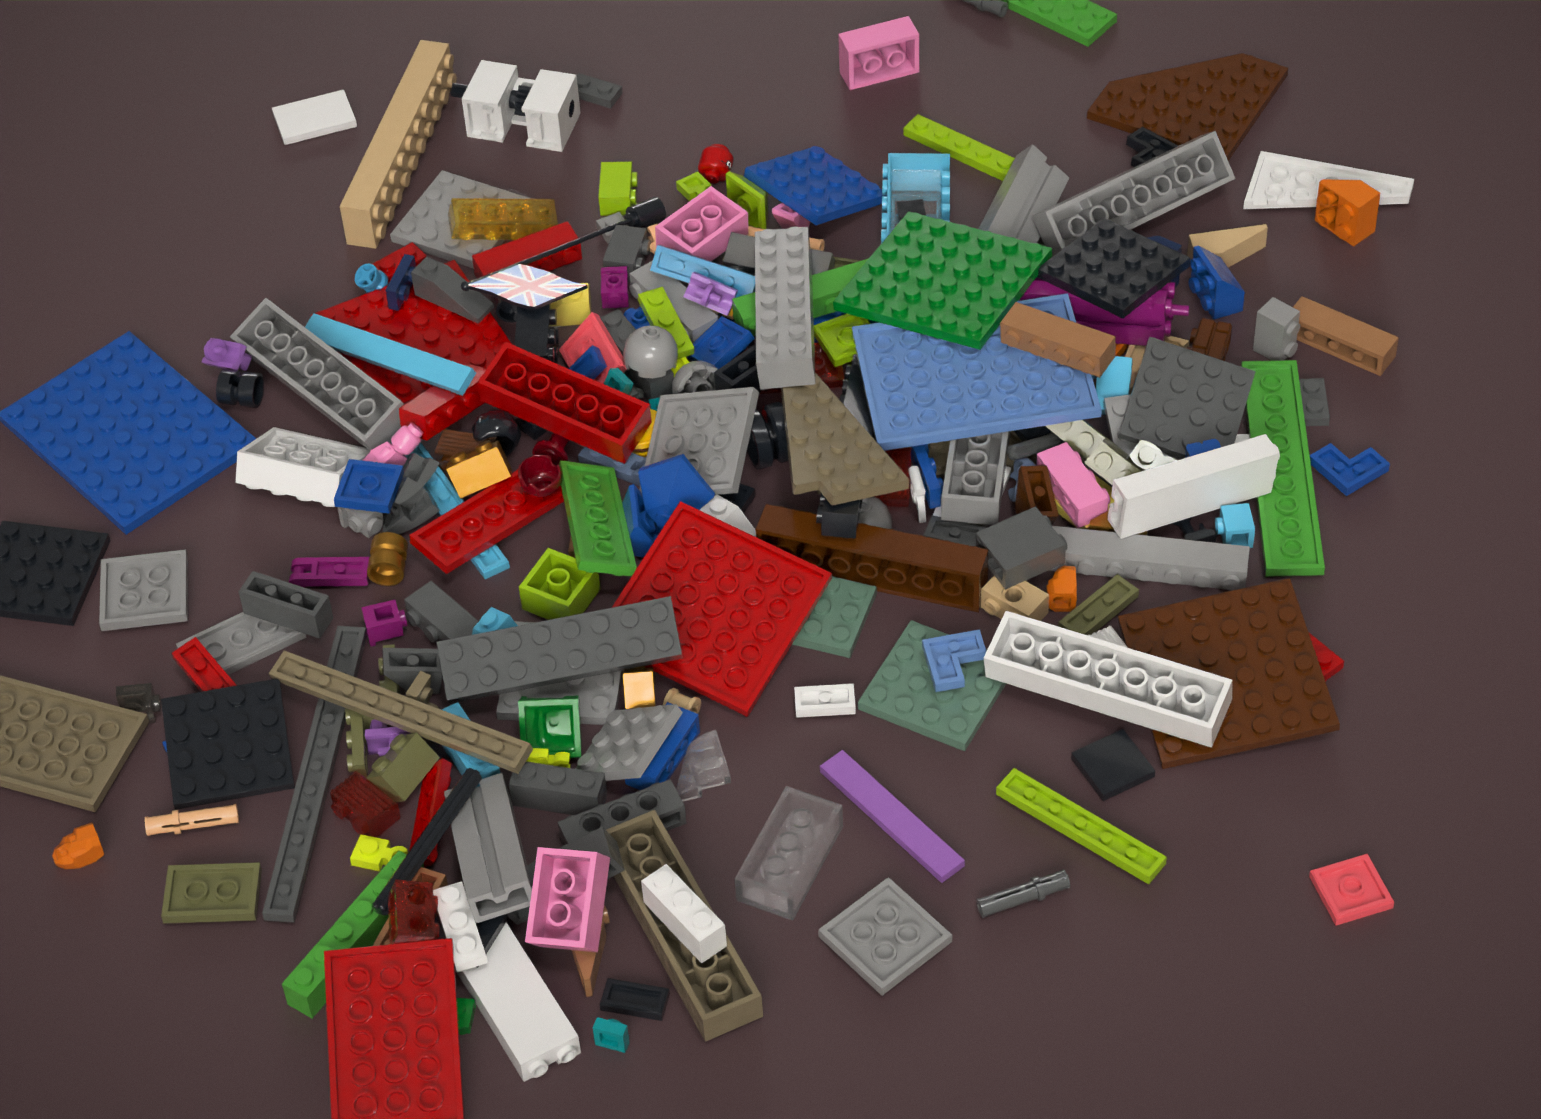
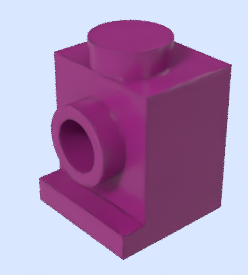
[601,266,629,309]
[361,600,408,647]

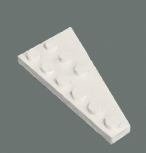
[1243,151,1414,209]

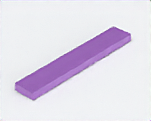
[820,750,965,883]

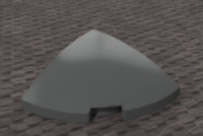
[394,453,440,505]
[382,485,440,534]

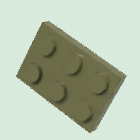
[161,862,262,924]

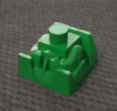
[518,695,582,758]

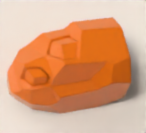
[1046,566,1077,612]
[52,823,104,869]

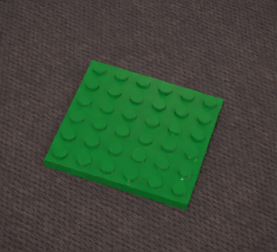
[833,211,1053,350]

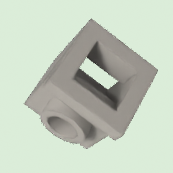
[337,507,384,538]

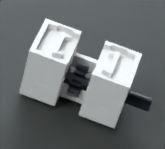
[451,60,581,152]

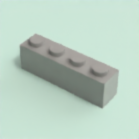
[629,260,718,343]

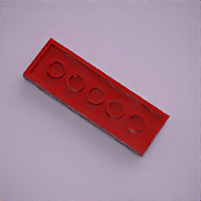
[409,470,564,574]

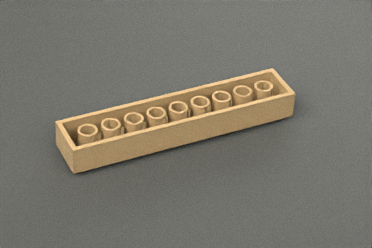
[340,40,457,249]

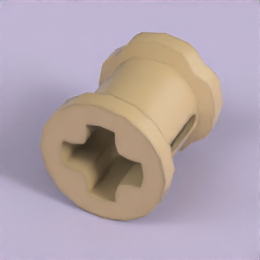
[663,688,701,714]

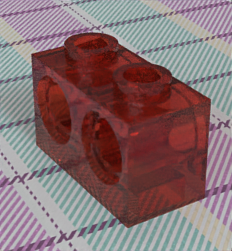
[388,880,439,944]

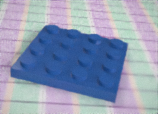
[744,146,887,225]

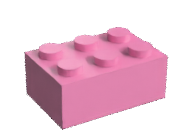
[838,16,919,90]
[655,186,748,261]
[525,847,610,952]

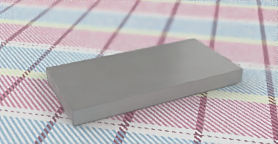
[176,612,307,675]

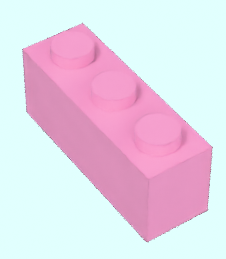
[1036,442,1110,528]

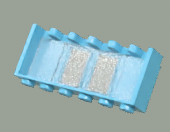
[881,153,950,244]

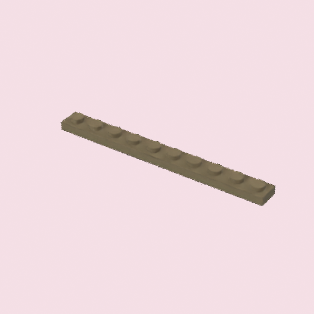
[269,650,533,774]

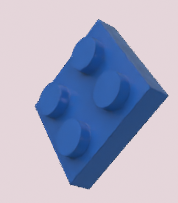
[687,316,755,369]
[334,459,404,514]

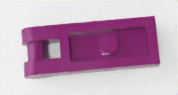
[289,557,369,588]

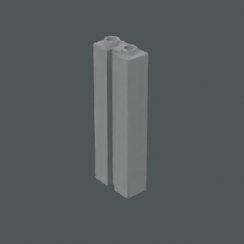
[979,144,1069,243]
[444,773,532,923]

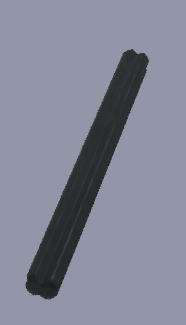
[372,768,482,916]

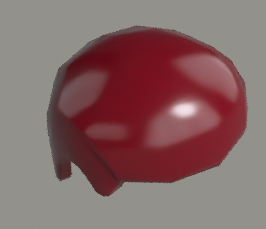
[518,455,562,497]

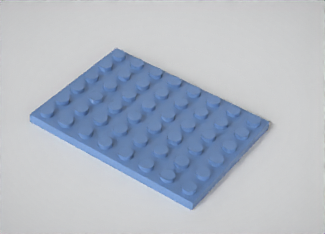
[852,293,1101,451]

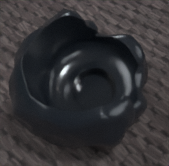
[472,410,521,456]

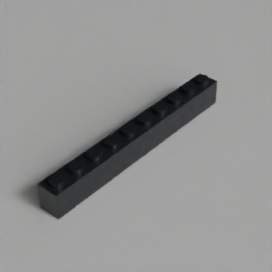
[816,354,875,539]

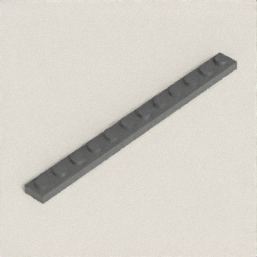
[262,626,367,923]

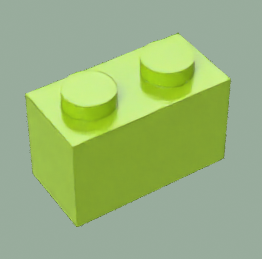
[599,162,638,216]

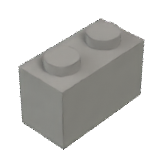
[1253,297,1300,361]

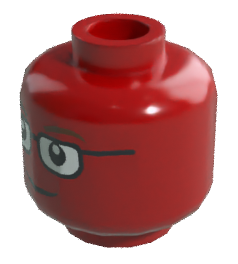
[698,144,734,184]

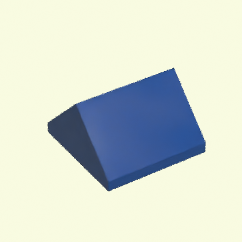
[622,484,661,557]

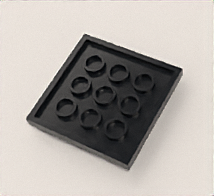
[1037,218,1190,318]
[0,521,110,626]
[161,679,295,810]

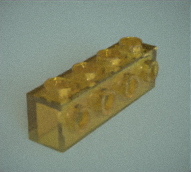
[448,198,558,240]

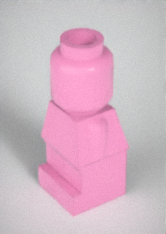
[362,422,423,466]

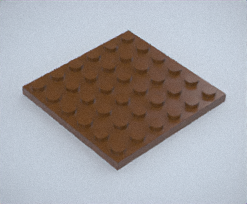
[1118,578,1340,769]

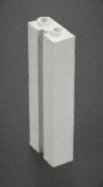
[1107,434,1280,539]
[455,923,581,1082]

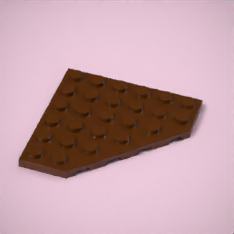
[1087,53,1288,161]

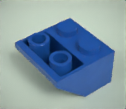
[1189,245,1245,320]

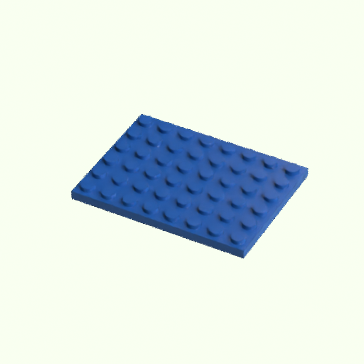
[0,331,256,535]

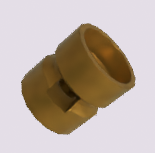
[367,532,408,586]

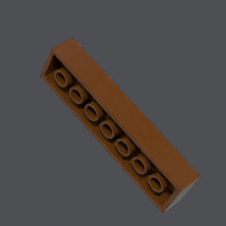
[756,504,988,613]

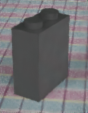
[976,506,1067,590]

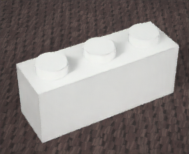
[641,864,727,963]

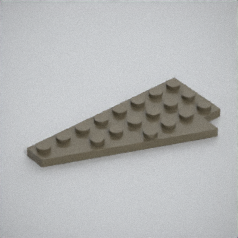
[781,373,910,506]

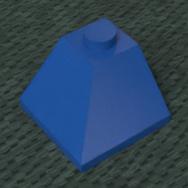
[638,454,715,530]

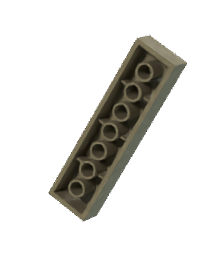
[606,810,763,1042]

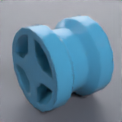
[355,263,388,293]

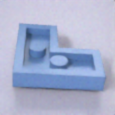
[922,629,987,692]

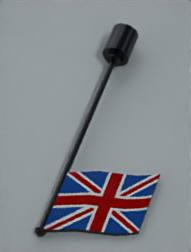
[461,197,666,310]

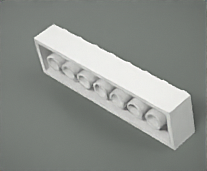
[984,611,1232,748]

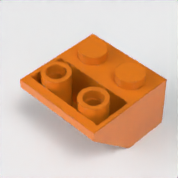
[1315,179,1380,247]

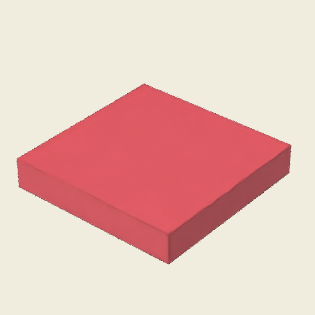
[1309,854,1394,926]

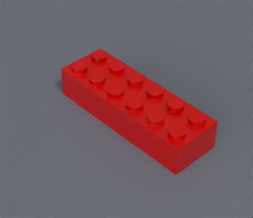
[477,342,652,464]

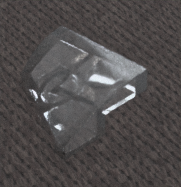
[676,730,731,801]

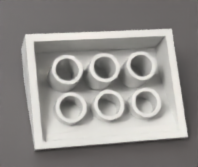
[236,427,370,507]

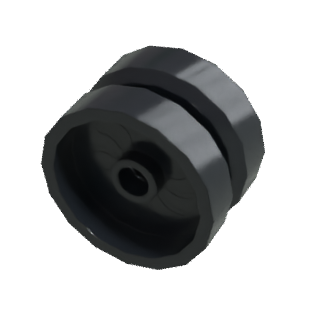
[747,401,789,470]

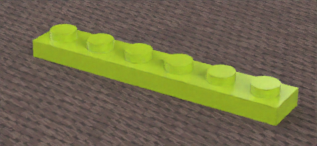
[903,114,1015,181]
[996,768,1167,884]

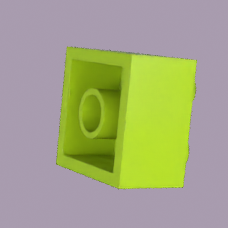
[519,548,600,620]

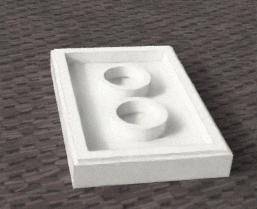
[272,90,357,145]

